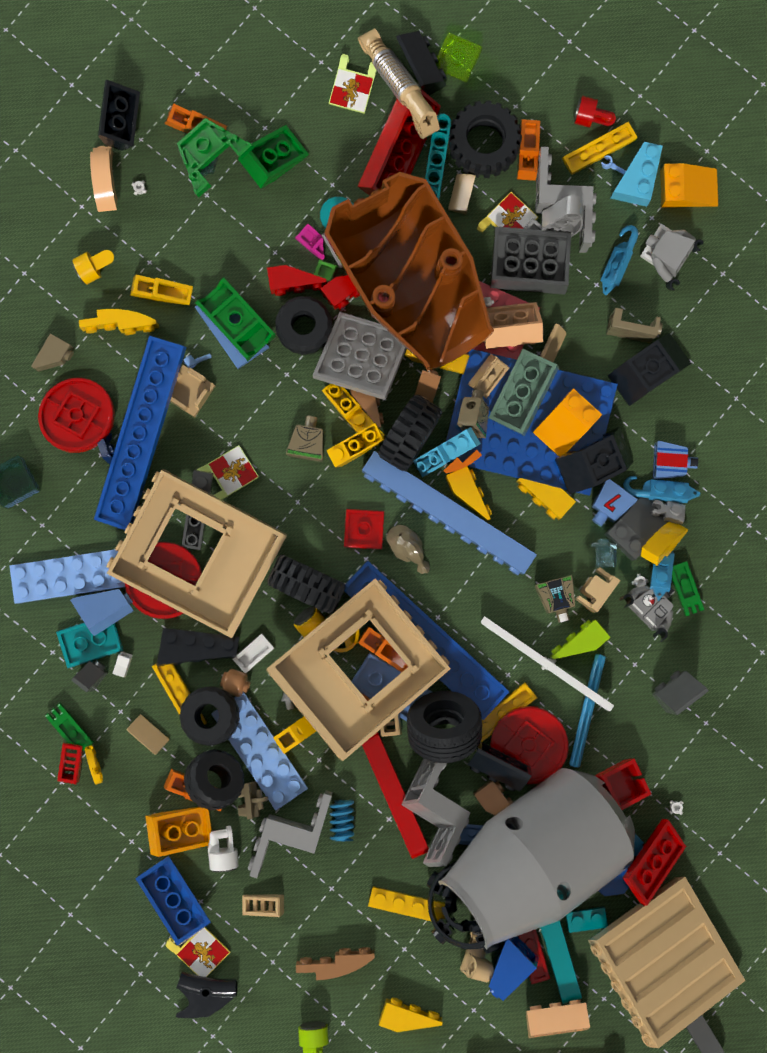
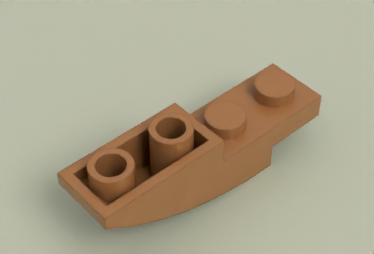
[296,947,375,980]

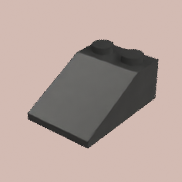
[604,497,668,561]
[652,670,709,715]

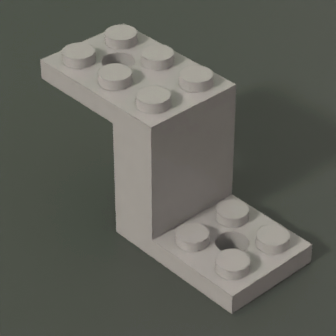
[535,147,596,253]
[401,758,470,867]
[248,790,333,878]

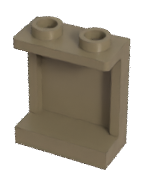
[606,308,663,343]

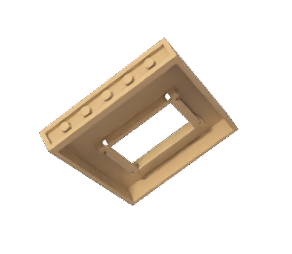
[106,469,287,638]
[266,578,451,761]

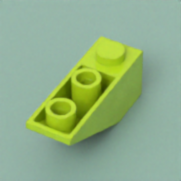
[550,619,611,659]

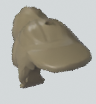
[386,525,430,574]

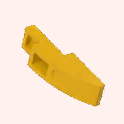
[79,309,159,335]
[322,384,386,448]

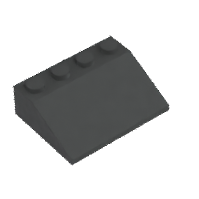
[490,227,571,295]

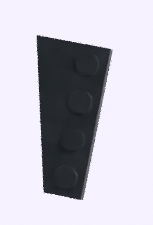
[157,628,240,667]

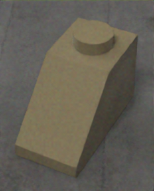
[31,334,74,372]

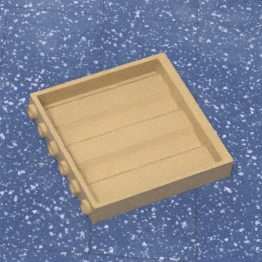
[588,877,745,1048]

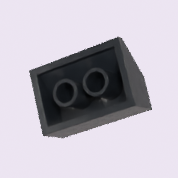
[396,31,447,95]
[98,80,140,151]
[468,742,532,791]

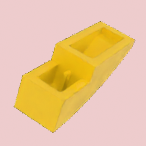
[130,275,193,305]
[641,522,688,566]

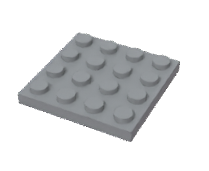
[313,312,407,400]

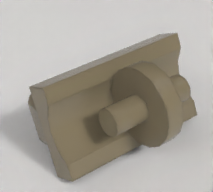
[238,781,268,819]

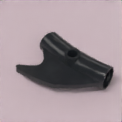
[176,971,238,1018]

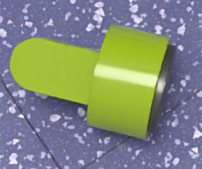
[298,1021,329,1053]

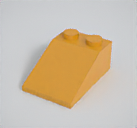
[660,163,718,208]
[532,388,602,456]
[145,807,212,857]

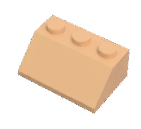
[484,302,543,349]
[526,1000,590,1038]

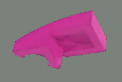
[295,224,324,260]

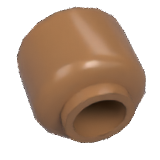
[220,669,251,697]

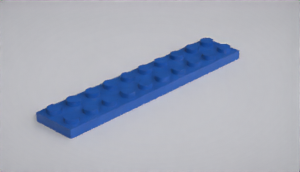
[94,336,187,530]
[344,561,509,720]

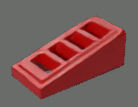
[57,743,83,784]

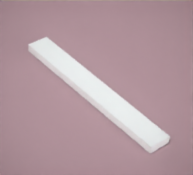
[481,616,614,711]

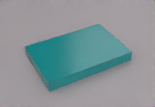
[56,623,124,668]

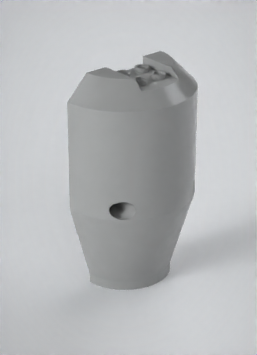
[438,768,635,950]

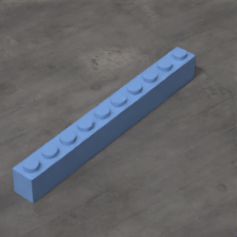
[362,451,537,575]

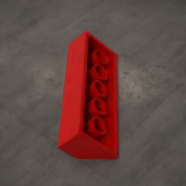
[357,88,441,196]

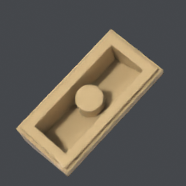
[448,174,476,215]
[540,324,566,362]
[468,354,509,399]
[126,714,170,755]

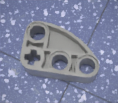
[542,195,583,237]

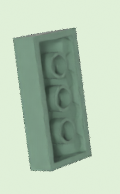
[488,349,559,436]

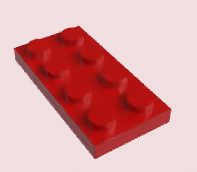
[623,819,686,906]

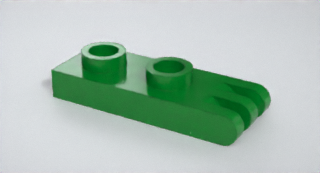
[672,561,704,616]
[45,703,94,754]

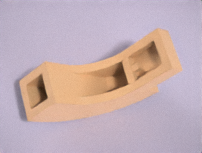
[90,146,117,212]

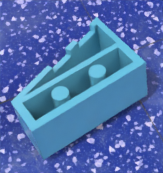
[610,142,663,207]

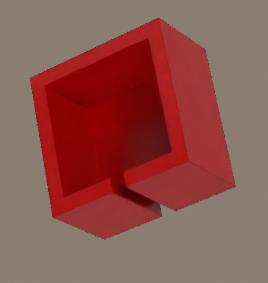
[594,758,651,810]

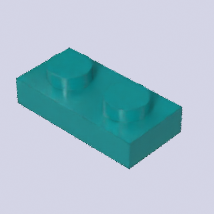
[566,906,608,933]

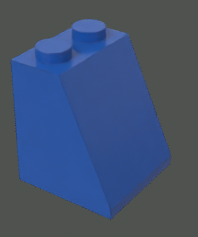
[489,936,539,1001]

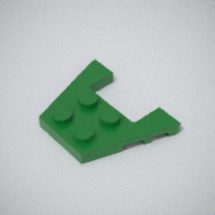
[177,118,254,197]

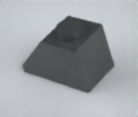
[71,661,108,692]

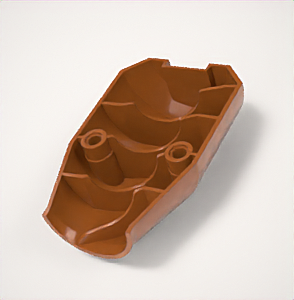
[325,172,494,370]

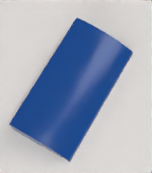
[135,856,211,946]

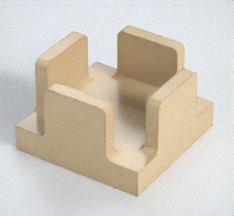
[170,365,215,417]
[575,567,621,613]

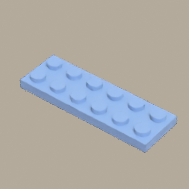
[10,549,125,604]
[211,692,308,810]

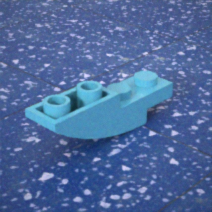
[413,427,481,477]

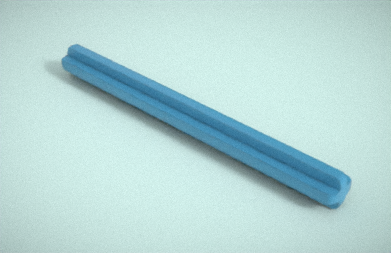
[569,654,606,768]

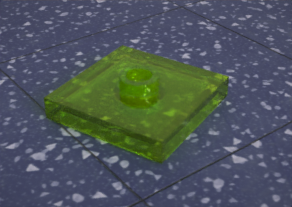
[436,32,483,83]

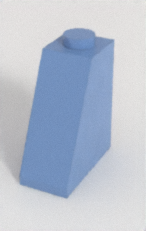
[70,589,134,636]

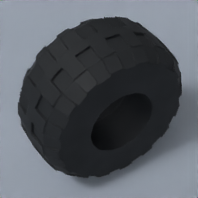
[275,296,333,355]
[180,686,240,746]
[184,749,244,810]

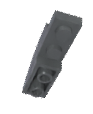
[182,470,214,550]

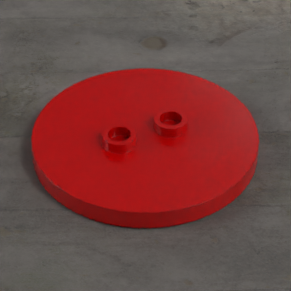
[38,378,115,453]
[125,542,202,619]
[490,706,569,784]

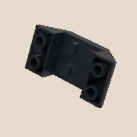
[608,333,692,406]
[555,427,634,494]

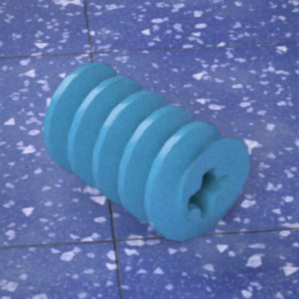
[330,800,354,841]

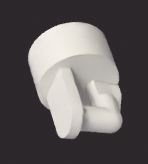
[208,826,239,873]

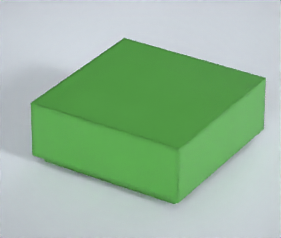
[314,260,337,283]

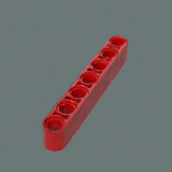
[362,732,429,859]

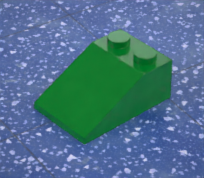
[238,125,309,189]

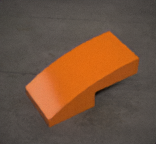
[443,450,482,473]

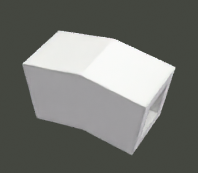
[112,651,133,677]

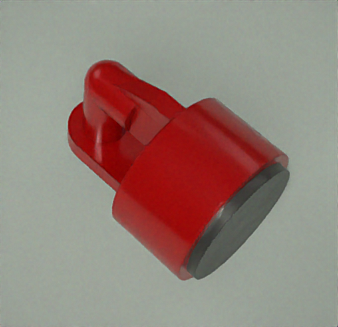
[573,95,616,128]

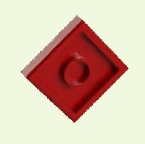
[344,509,384,550]

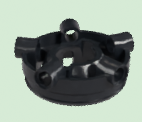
[427,861,502,954]

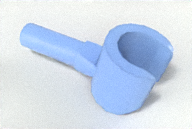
[601,155,626,175]
[184,353,211,368]

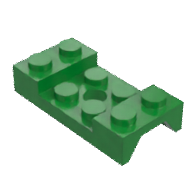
[195,277,276,362]

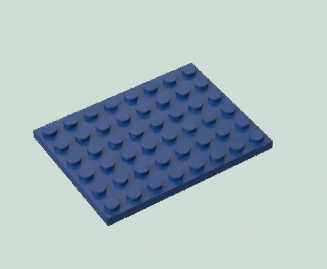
[446,349,618,496]

